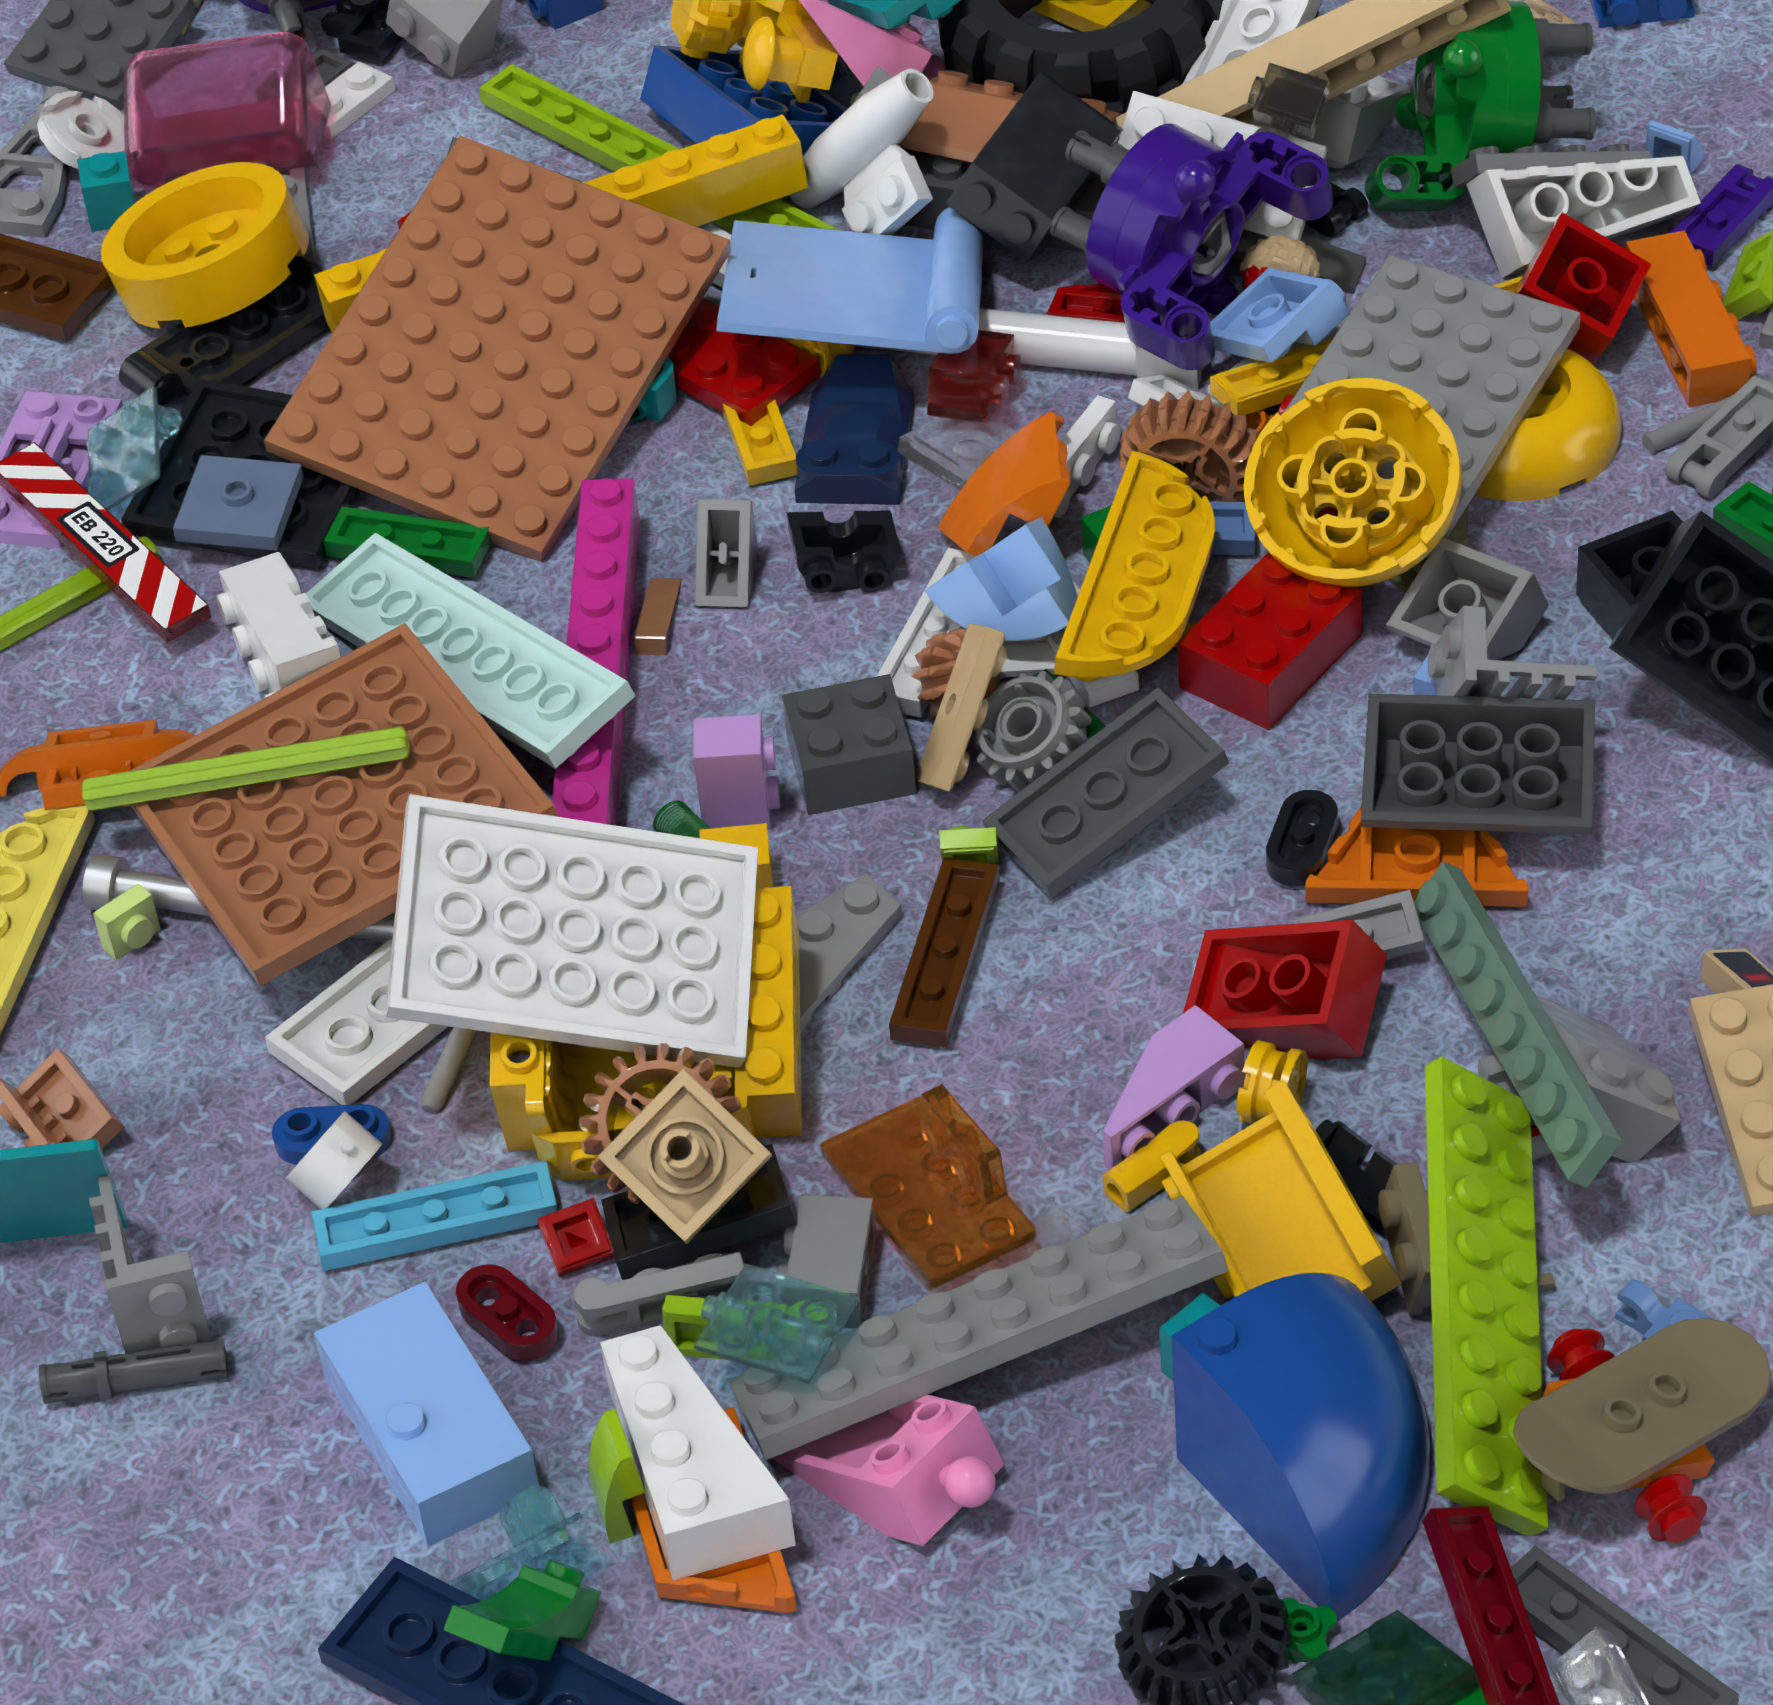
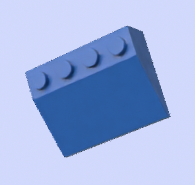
[640,45,847,156]

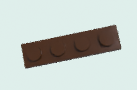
[889,857,1000,1048]

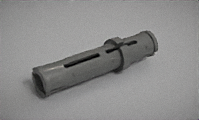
[39,1338,229,1404]

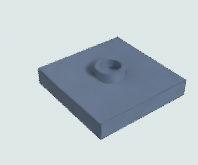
[173,455,304,551]

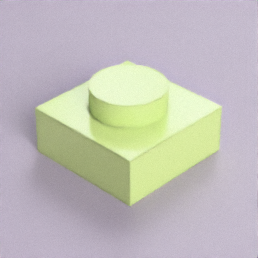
[93,883,161,960]

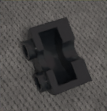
[786,510,902,593]

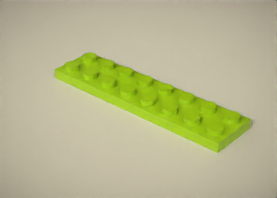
[1425,1056,1548,1536]

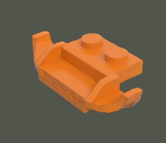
[0,719,196,810]

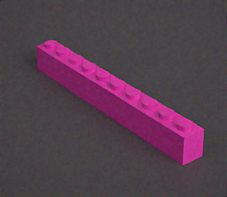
[552,478,640,825]

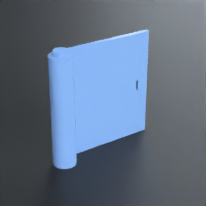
[716,207,984,354]

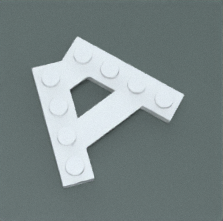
[877,548,1139,718]

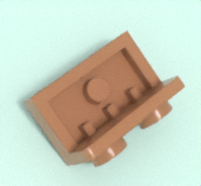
[0,1048,125,1150]

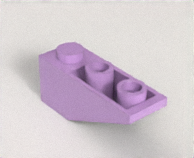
[1103,1005,1245,1170]

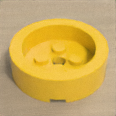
[101,162,309,329]

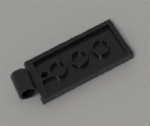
[119,256,329,409]

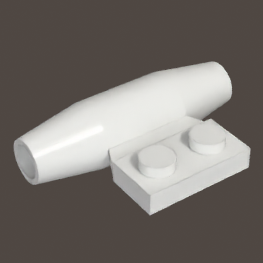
[789,68,934,235]

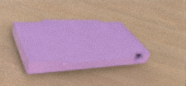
[0,391,124,549]

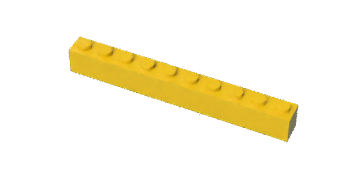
[314,114,808,334]

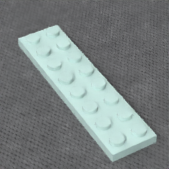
[306,533,635,769]

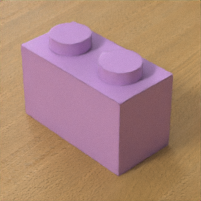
[693,714,781,830]

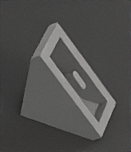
[695,499,758,607]

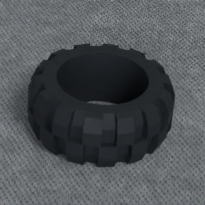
[938,0,1223,143]

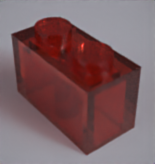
[927,330,1021,424]

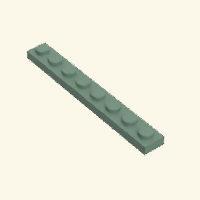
[1414,862,1622,1188]

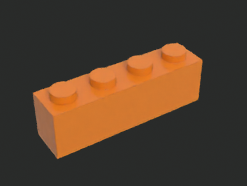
[1625,230,1757,408]

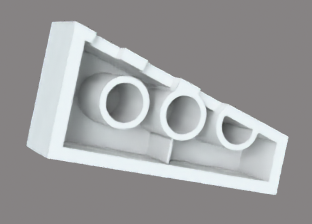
[1466,156,1701,278]
[216,552,341,698]
[600,1325,796,1581]

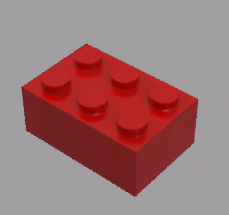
[1177,552,1362,730]

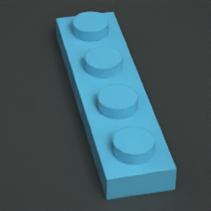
[311,1161,558,1271]

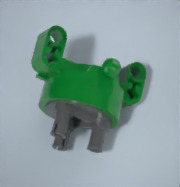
[1364,1,1596,211]

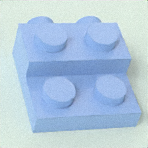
[1210,268,1350,363]

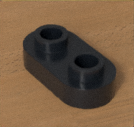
[1266,790,1338,886]

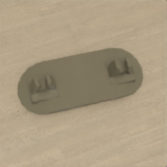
[1513,1318,1771,1502]

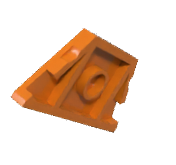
[1305,807,1528,907]
[630,1407,797,1613]

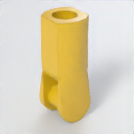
[1102,1120,1202,1212]

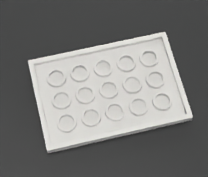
[385,794,758,1068]

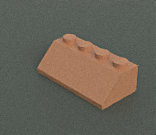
[898,70,1122,180]

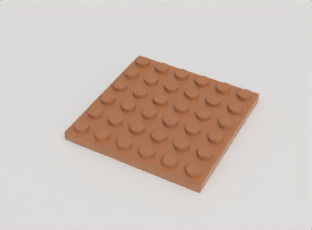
[130,623,558,986]

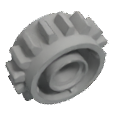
[971,671,1092,792]

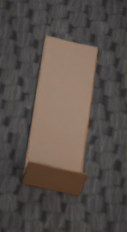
[634,578,682,655]

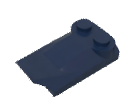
[794,354,915,505]

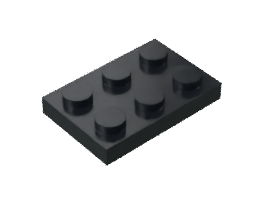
[601,1144,797,1280]

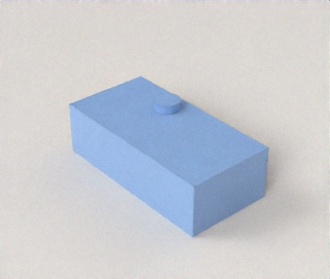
[314,1282,541,1547]

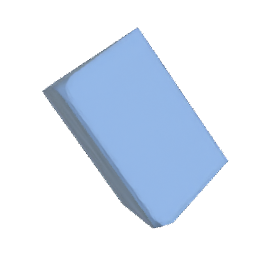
[1646,120,1705,175]

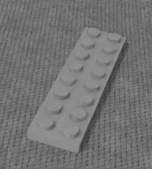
[728,1195,1229,1461]

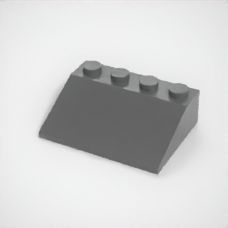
[1361,693,1595,835]

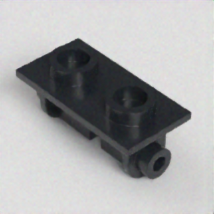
[1316,1120,1398,1225]

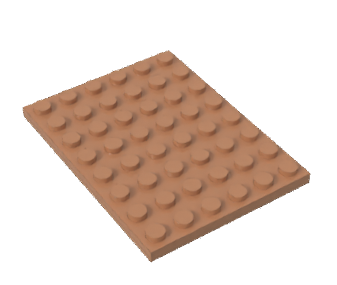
[264,136,731,562]

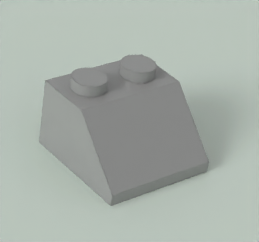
[386,0,502,78]
[1386,537,1549,660]

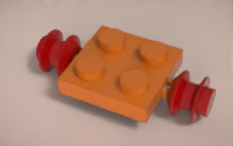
[1543,1329,1715,1543]

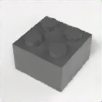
[782,674,917,815]

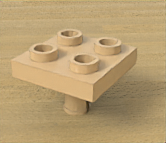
[597,1069,772,1244]

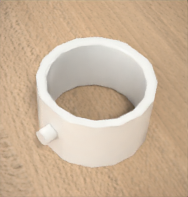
[285,1111,383,1209]

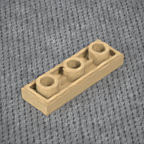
[915,623,1006,792]

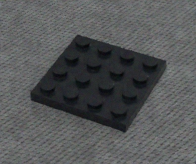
[121,379,359,569]

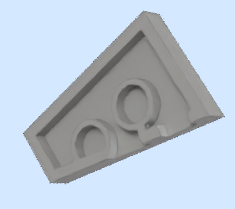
[796,873,902,1033]

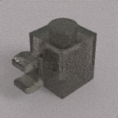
[1247,63,1329,142]

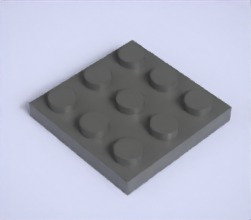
[4,0,197,111]

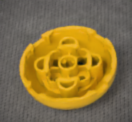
[1475,348,1621,501]
[1244,378,1462,587]

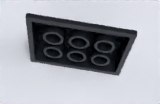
[1609,511,1773,763]

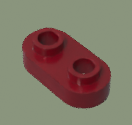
[456,1264,559,1361]

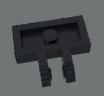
[321,0,403,63]

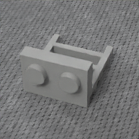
[1428,606,1598,699]
[89,1175,211,1354]

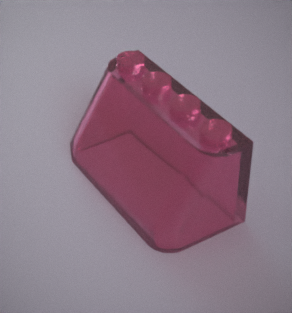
[123,32,332,188]

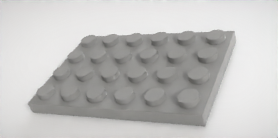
[1284,255,1580,539]

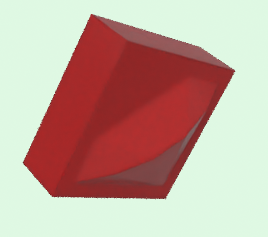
[537,1198,614,1277]

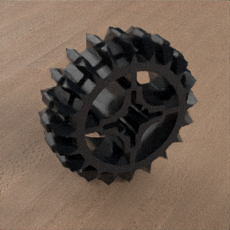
[1115,1553,1293,1705]

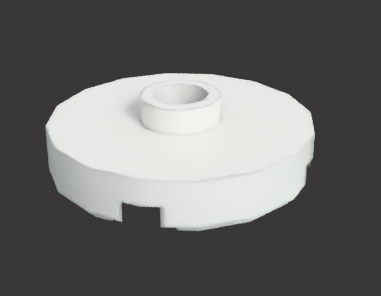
[37,91,133,169]

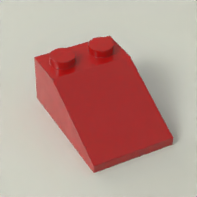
[1183,920,1387,1060]

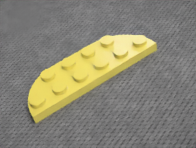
[0,805,95,1035]

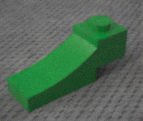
[443,1559,602,1661]

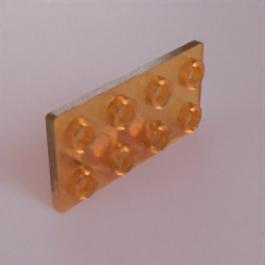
[820,1084,1037,1288]

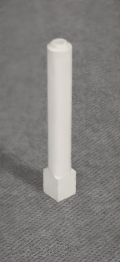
[854,308,1205,390]

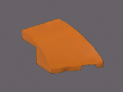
[937,411,1070,557]

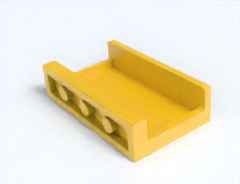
[1160,1080,1402,1302]

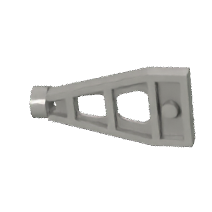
[0,86,71,238]

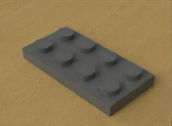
[982,687,1229,898]

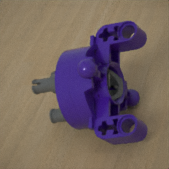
[1050,123,1333,370]

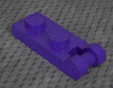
[1671,164,1773,267]

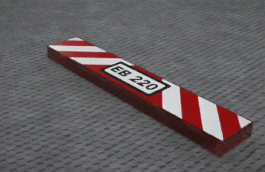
[0,442,211,643]

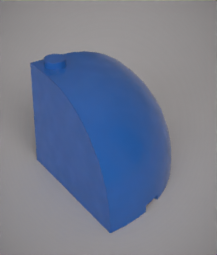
[1172,1272,1430,1622]

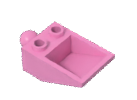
[799,0,946,86]
[773,1394,1005,1546]

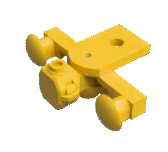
[670,0,839,103]

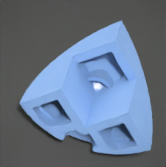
[924,517,1077,641]

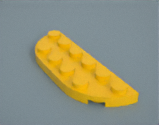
[1054,451,1215,681]

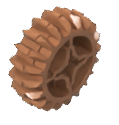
[1119,390,1257,502]
[579,1043,744,1204]

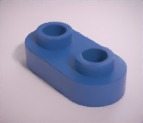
[272,1104,392,1164]

